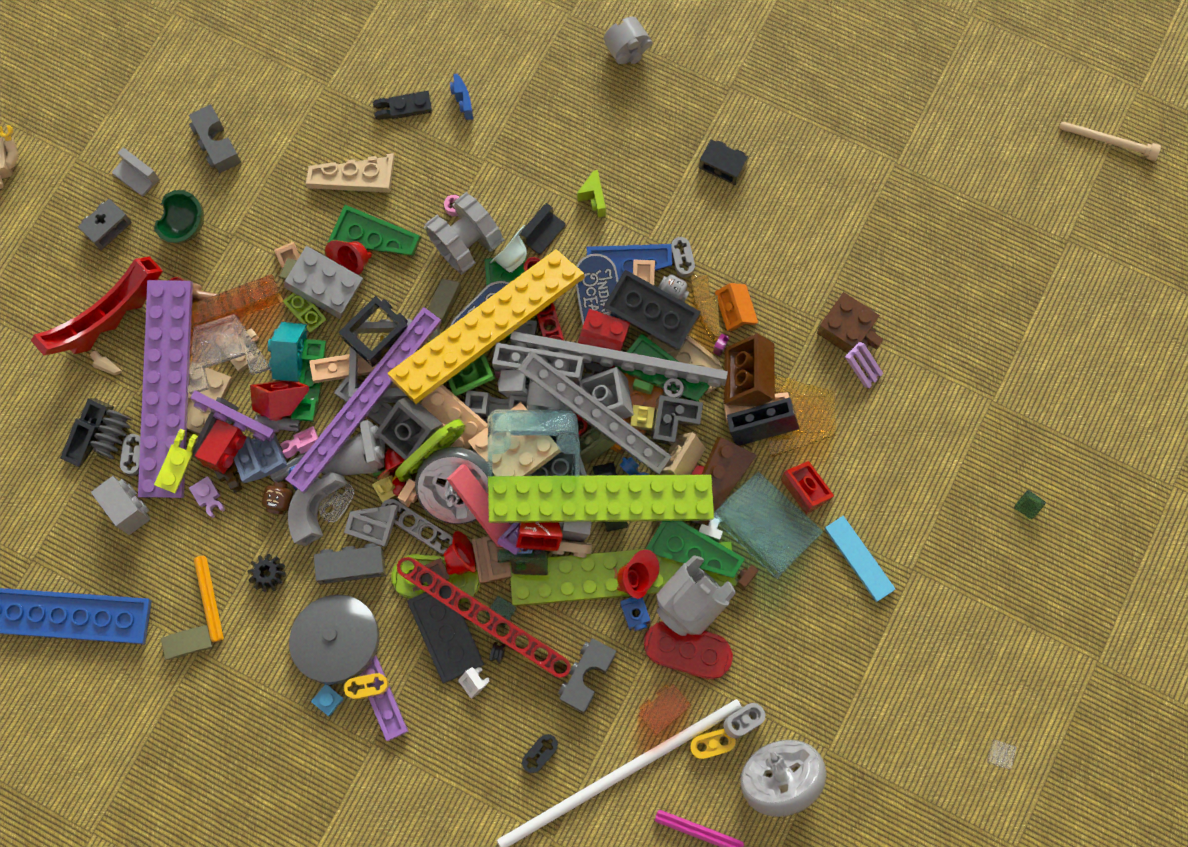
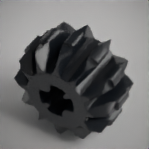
[247,554,287,593]

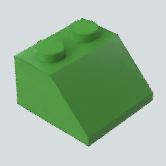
[448,354,495,396]

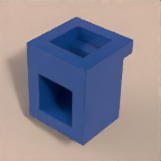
[620,597,651,632]

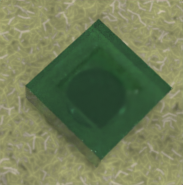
[486,596,517,628]

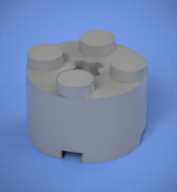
[603,17,653,64]
[527,379,570,414]

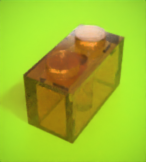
[638,684,691,737]

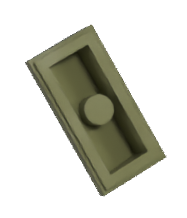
[427,279,462,324]
[575,427,615,464]

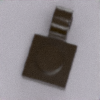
[214,459,242,493]

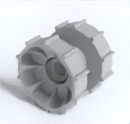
[423,192,504,275]

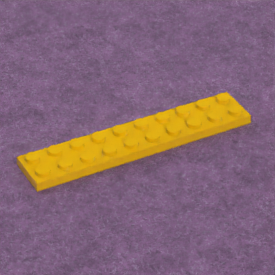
[387,249,585,404]

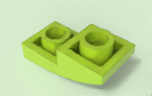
[283,293,327,333]

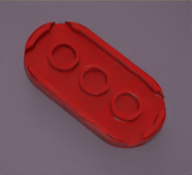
[644,621,733,680]

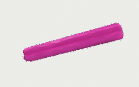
[655,810,744,847]

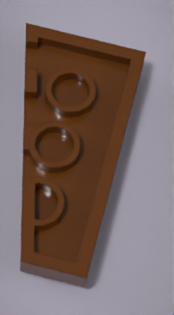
[691,437,757,526]

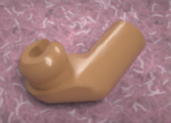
[192,284,218,304]

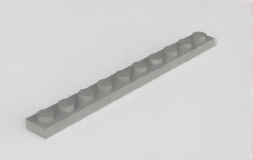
[510,331,728,387]

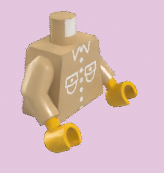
[0,125,19,189]

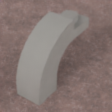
[288,472,347,546]

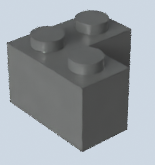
[650,395,703,445]

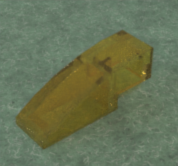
[690,275,720,343]

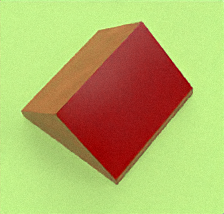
[781,461,834,515]

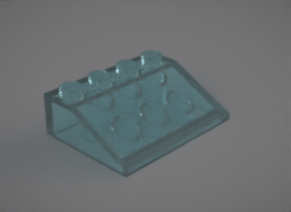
[714,471,824,579]

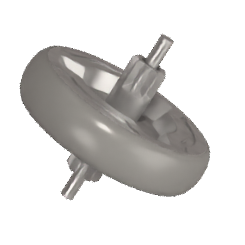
[741,740,826,817]

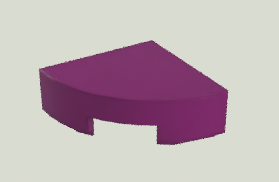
[713,334,729,356]

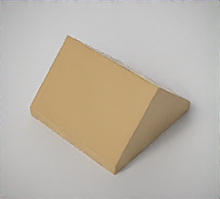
[660,432,706,475]

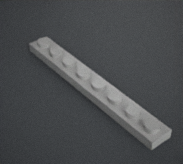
[517,351,672,474]

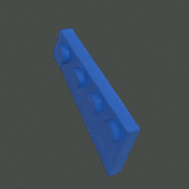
[587,244,672,280]

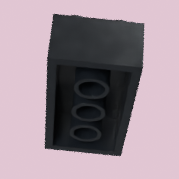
[604,270,701,352]

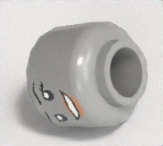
[658,275,689,302]

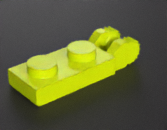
[154,429,198,494]

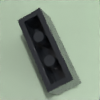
[727,397,800,446]

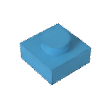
[311,684,344,717]

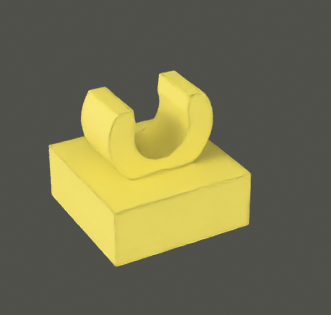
[630,405,655,431]
[372,476,398,503]

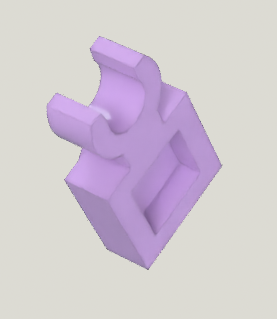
[189,476,225,518]

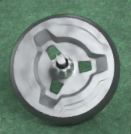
[415,447,494,525]

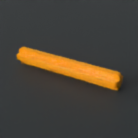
[194,556,224,642]

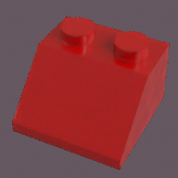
[578,309,630,368]
[250,380,309,421]

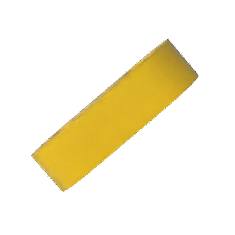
[344,673,389,700]

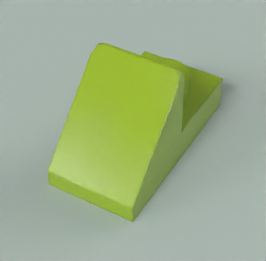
[577,170,606,218]

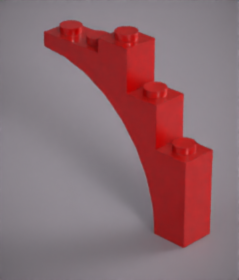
[31,256,163,356]

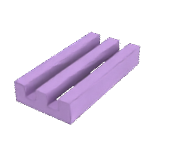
[845,342,883,388]

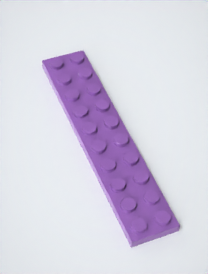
[138,280,193,498]

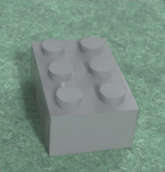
[284,246,363,319]

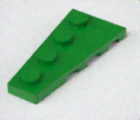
[328,205,422,256]
[615,334,710,402]
[646,521,745,579]

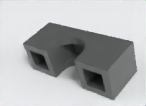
[189,104,242,173]
[558,638,616,714]

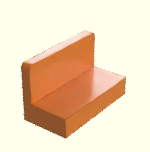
[715,283,758,331]

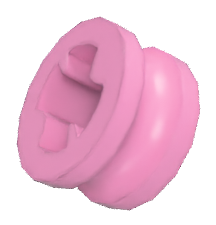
[444,195,459,216]

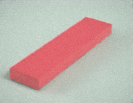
[447,464,511,547]

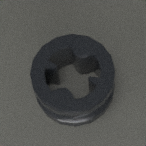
[489,642,506,664]

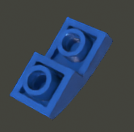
[450,74,474,120]

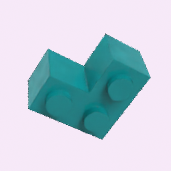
[268,322,307,382]

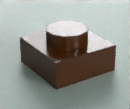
[736,565,759,591]

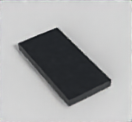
[407,585,485,684]

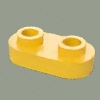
[690,729,736,759]

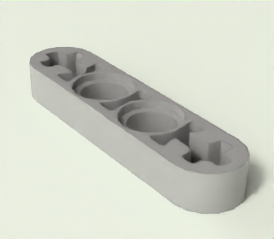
[381,499,452,555]

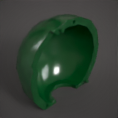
[154,190,204,243]

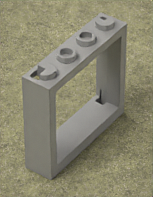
[348,319,440,403]

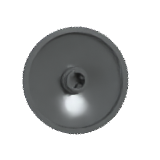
[289,595,380,685]

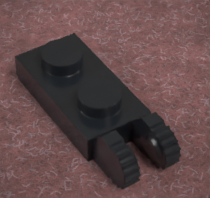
[373,90,432,120]

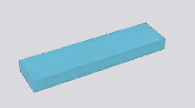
[824,516,895,602]

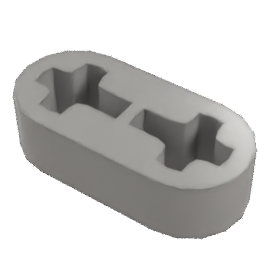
[671,237,695,278]
[120,434,140,476]

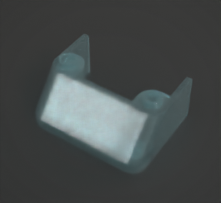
[487,410,580,478]

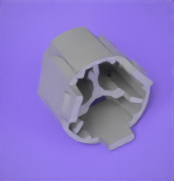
[657,555,736,636]

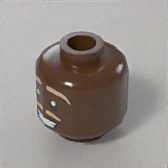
[262,481,293,515]

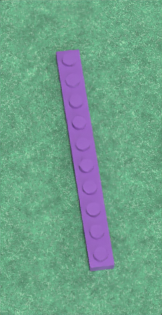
[286,307,441,494]

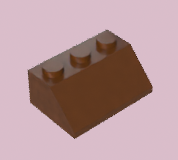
[724,333,775,407]

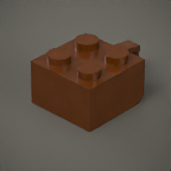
[817,292,883,354]

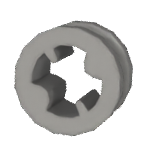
[664,378,683,398]

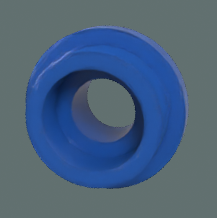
[619,457,639,475]

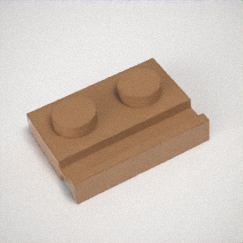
[472,536,512,584]

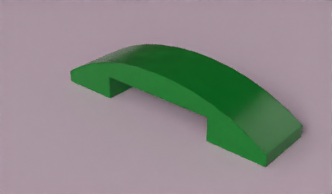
[291,339,326,422]

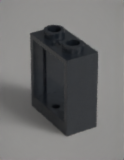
[338,296,408,367]

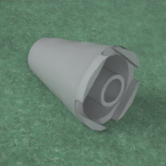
[322,432,383,476]

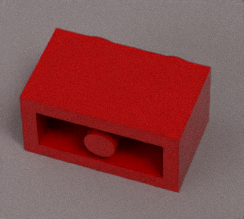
[195,419,247,474]

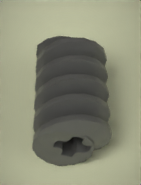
[90,410,133,460]

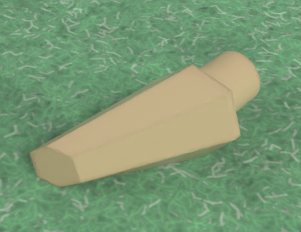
[90,351,122,375]

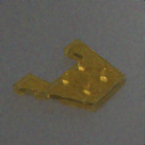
[769,374,836,457]

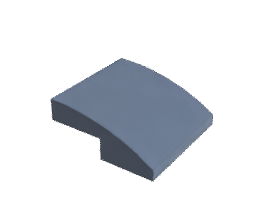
[234,434,288,483]

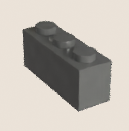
[314,543,386,585]

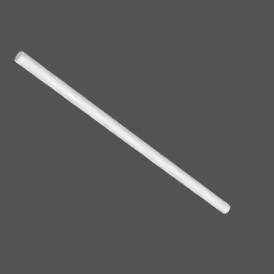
[497,699,742,847]

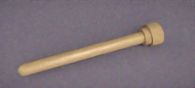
[1059,122,1161,161]

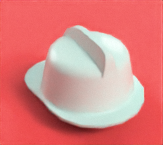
[490,225,527,272]

